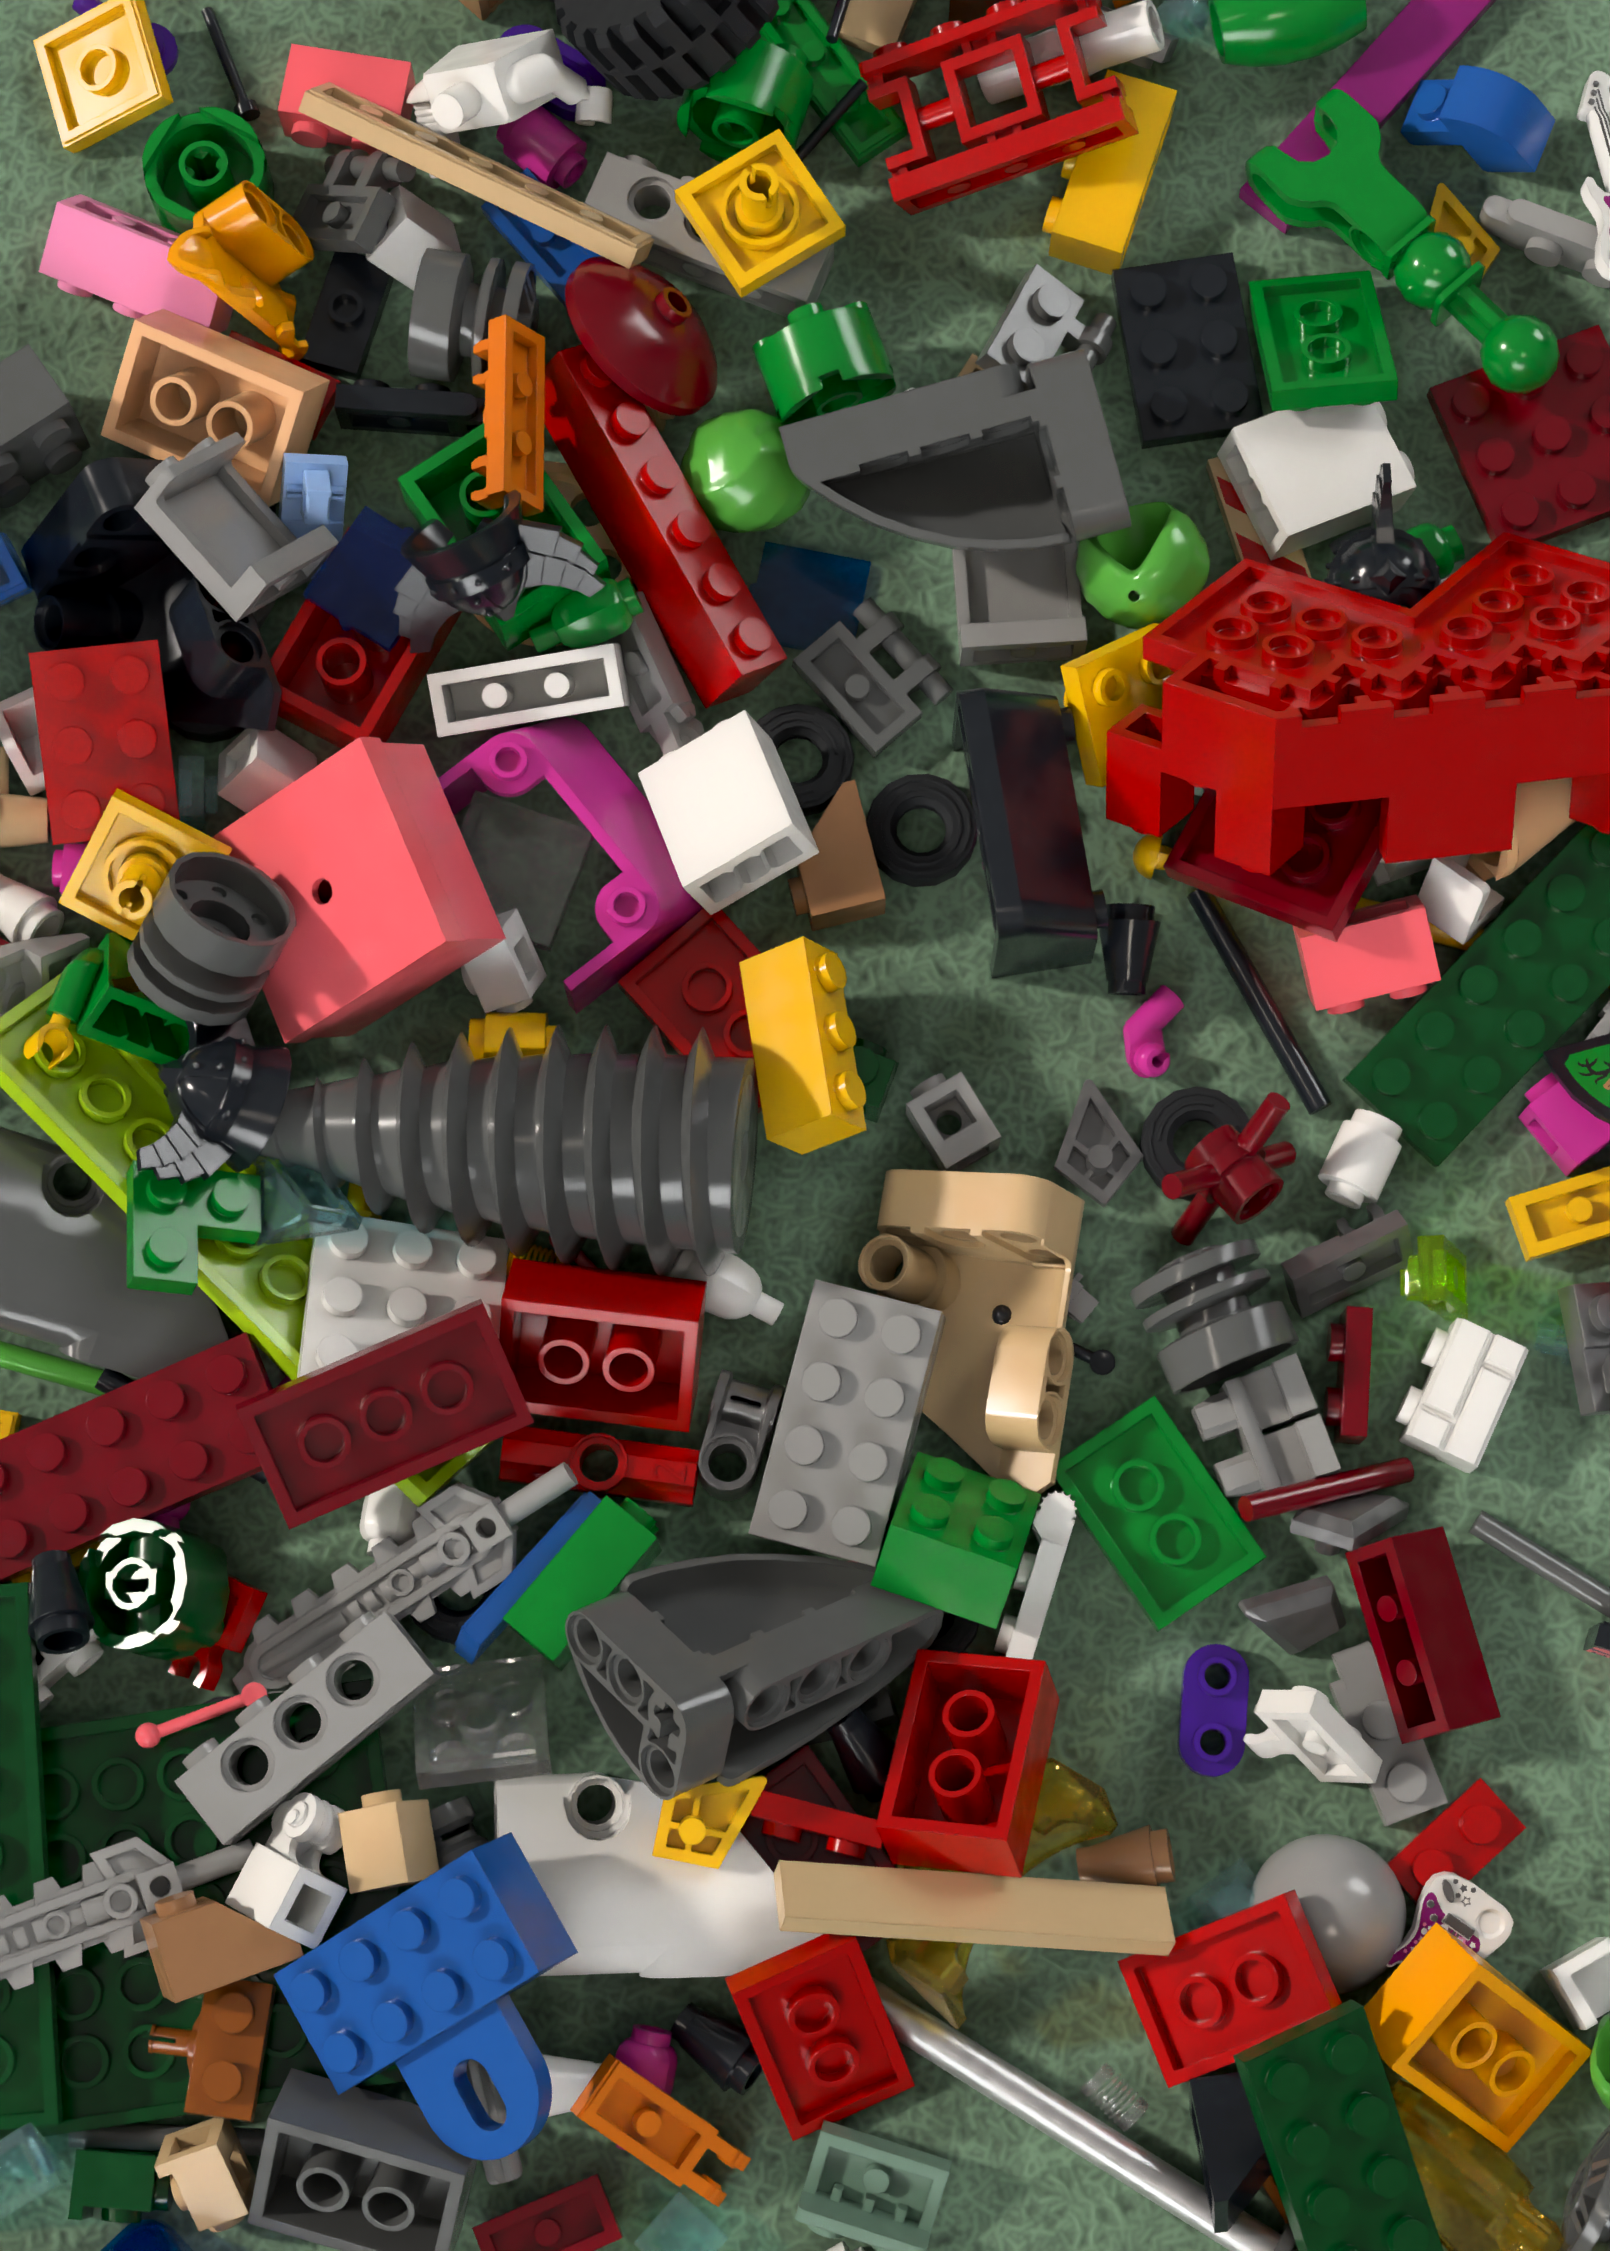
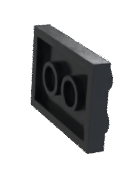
[1111,252,1263,449]

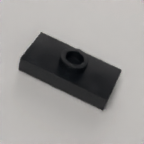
[299,252,394,381]

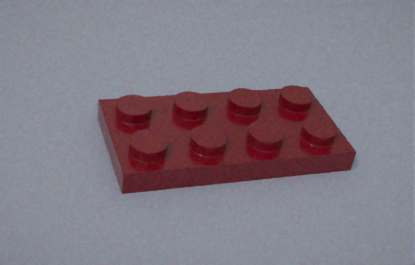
[235,1299,534,1530]

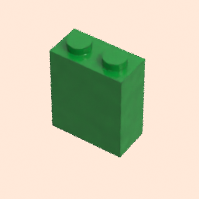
[502,1495,662,1671]

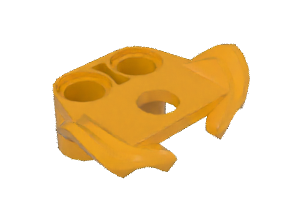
[167,180,315,360]

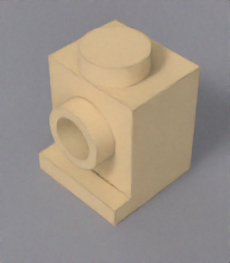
[154,2117,256,2232]

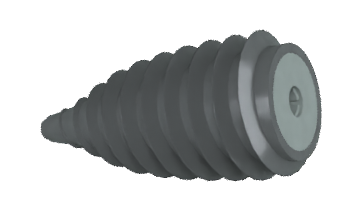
[260,1024,758,1276]

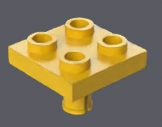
[674,129,846,298]
[1060,623,1174,787]
[58,788,233,941]

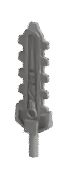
[232,1462,578,1694]
[0,1837,253,1990]

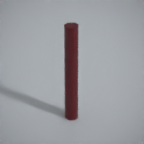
[1238,1457,1414,1522]

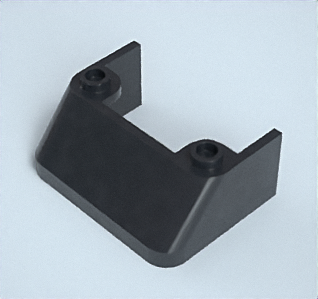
[952,688,1108,978]

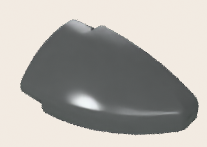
[779,349,1131,552]
[565,1554,945,1800]

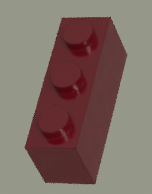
[1345,1526,1501,1744]

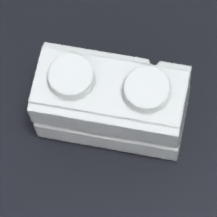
[1395,1317,1529,1474]

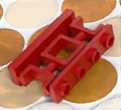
[858,0,1139,215]

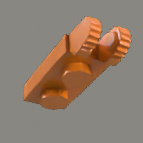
[570,2053,751,2207]

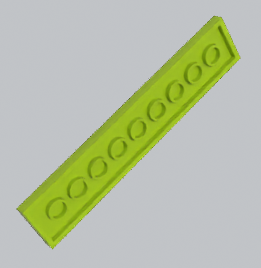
[0,973,497,1507]

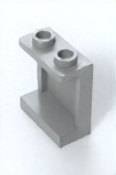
[134,432,340,622]
[952,542,1087,666]

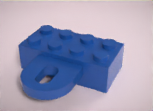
[274,1832,578,2160]

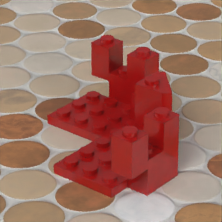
[1106,532,1610,876]

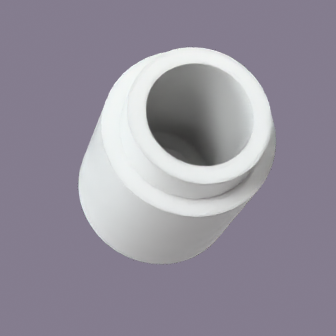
[1318,1109,1402,1209]

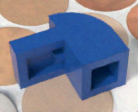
[1400,65,1556,172]

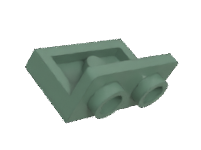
[795,2120,952,2251]

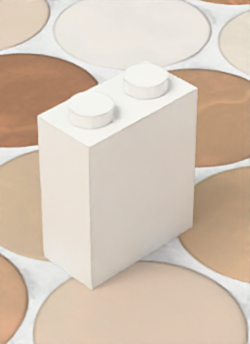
[1217,402,1417,561]
[638,710,819,915]

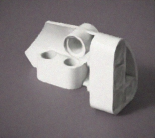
[494,1771,823,1978]

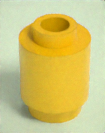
[468,1012,557,1060]

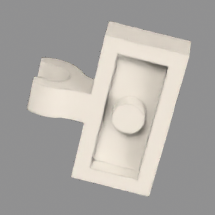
[1243,1686,1383,1783]

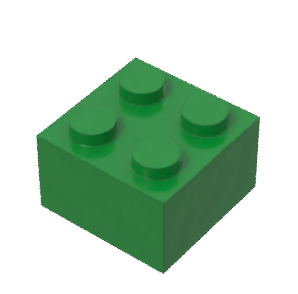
[871,1451,1041,1629]

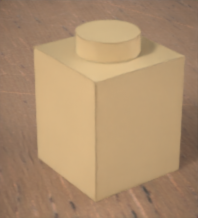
[338,1789,439,1894]

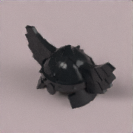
[1322,463,1441,609]
[393,490,607,653]
[136,1017,292,1185]

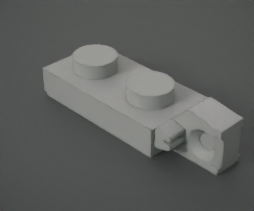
[600,591,705,755]

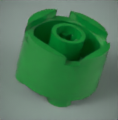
[677,39,814,162]
[142,107,274,234]
[752,301,896,425]

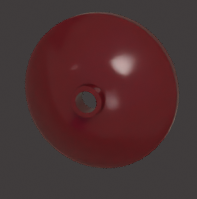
[565,256,717,416]

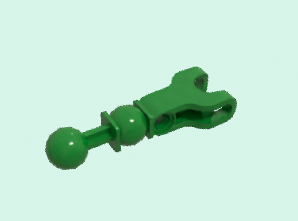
[1245,89,1560,394]

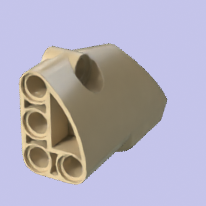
[858,1169,1085,1494]

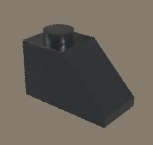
[1189,2072,1272,2233]

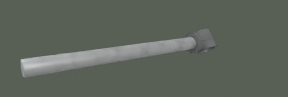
[872,1977,1298,2251]

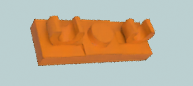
[471,314,545,517]

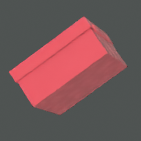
[212,737,506,1044]

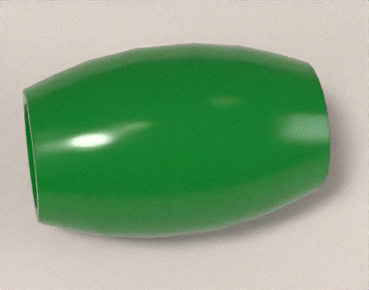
[1208,0,1367,67]

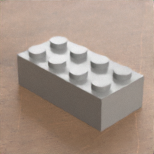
[748,1279,946,1567]

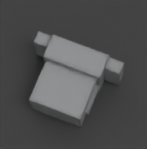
[1067,1272,1099,1324]

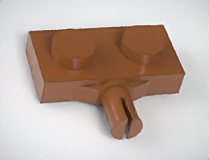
[148,1980,276,2123]

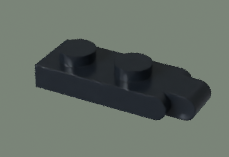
[334,379,485,437]

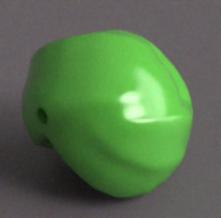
[680,409,811,533]
[1076,502,1210,630]

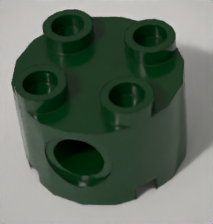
[77,1518,230,1661]

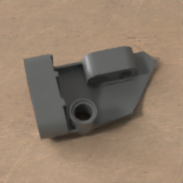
[0,1127,229,1378]

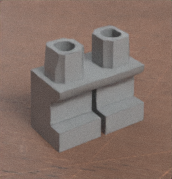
[1191,1353,1341,1499]

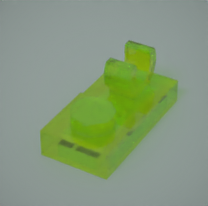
[1400,1235,1468,1320]

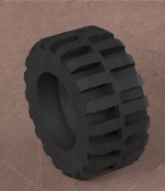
[555,0,779,101]

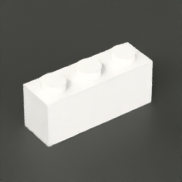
[427,643,631,738]

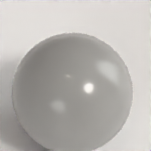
[1247,1834,1406,1995]

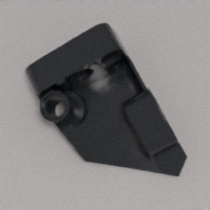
[21,457,282,731]

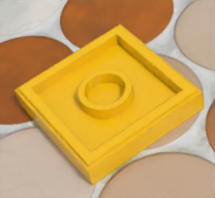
[33,0,174,153]

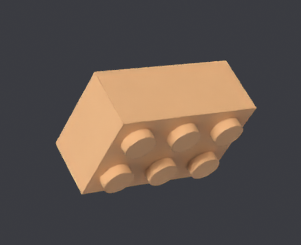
[101,309,330,507]

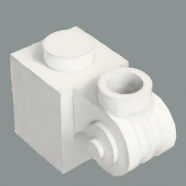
[225,1792,348,1949]

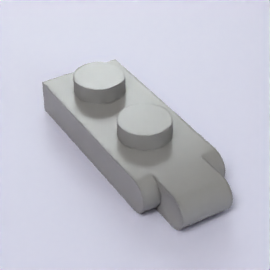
[1478,195,1610,288]
[1329,1641,1448,1827]

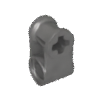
[698,1369,785,1501]

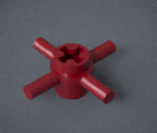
[1161,1092,1296,1246]

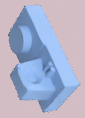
[279,453,348,579]

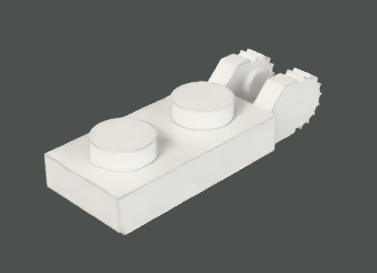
[994,1491,1077,1659]

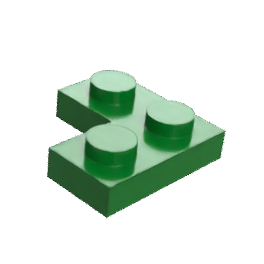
[127,1160,261,1295]

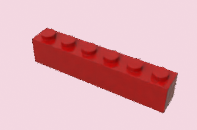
[544,344,787,709]

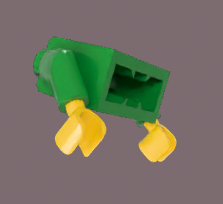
[23,932,190,1070]

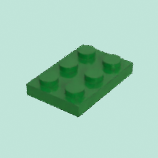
[1248,270,1398,411]
[1055,1395,1267,1632]

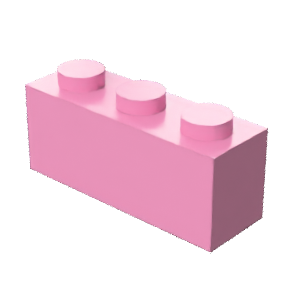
[39,194,233,333]

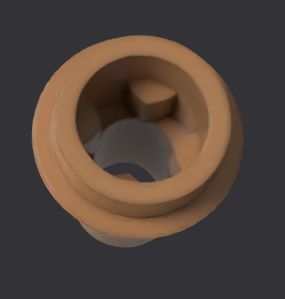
[1076,1824,1176,1886]

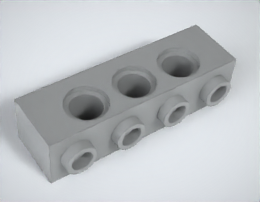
[584,152,834,317]
[174,1611,442,1845]

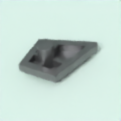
[1054,1079,1144,1207]
[1290,1493,1409,1556]
[1238,1575,1347,1655]

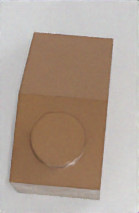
[787,780,886,931]
[140,1890,304,2003]

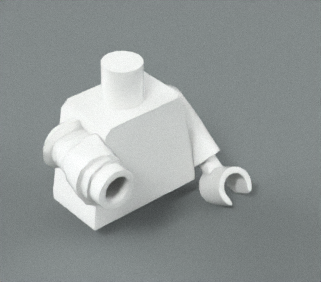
[406,29,613,178]

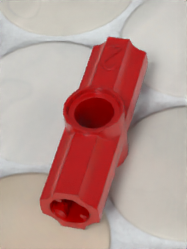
[499,1426,700,1507]

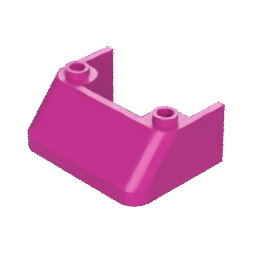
[438,717,703,1014]

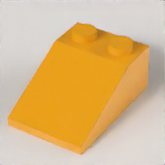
[1364,1922,1592,2153]

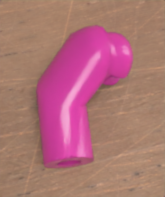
[1123,985,1184,1078]

